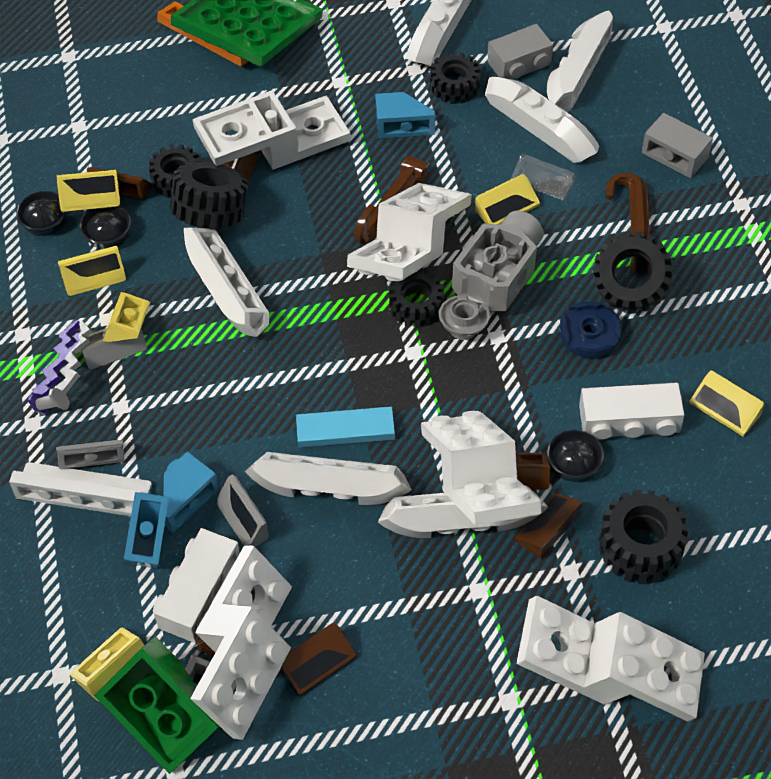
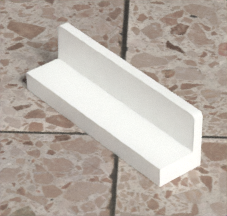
[9,462,152,516]

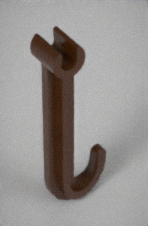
[353,155,429,245]
[605,173,652,275]

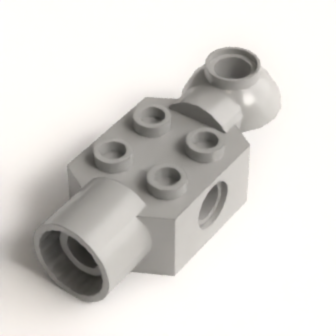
[439,211,544,340]

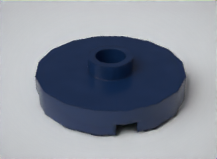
[559,301,622,358]

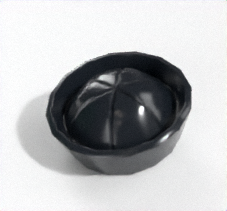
[16,191,67,236]
[79,206,131,249]
[547,430,604,482]

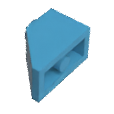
[375,92,435,139]
[164,452,219,534]
[123,492,169,569]

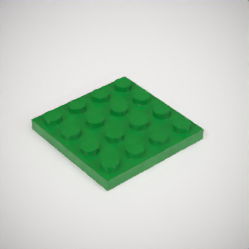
[171,0,323,67]

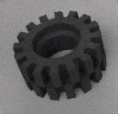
[430,52,480,104]
[149,144,201,198]
[389,269,444,328]

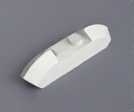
[406,0,471,66]
[547,10,613,112]
[485,77,599,163]
[184,228,269,337]
[245,452,411,505]
[378,486,548,538]

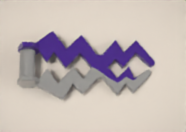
[28,320,93,415]

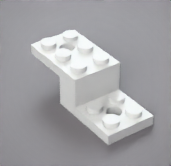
[192,90,351,170]
[347,183,472,281]
[421,411,541,525]
[190,546,292,740]
[516,596,705,721]

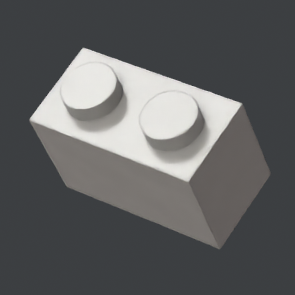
[487,24,553,80]
[642,113,713,178]

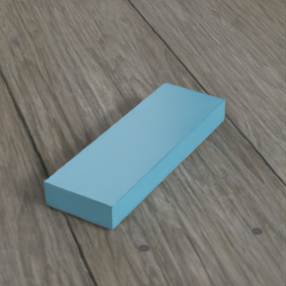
[296,407,395,448]

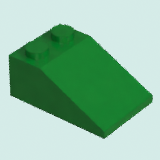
[94,636,219,774]

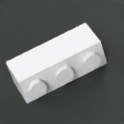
[579,383,684,440]
[153,528,240,643]

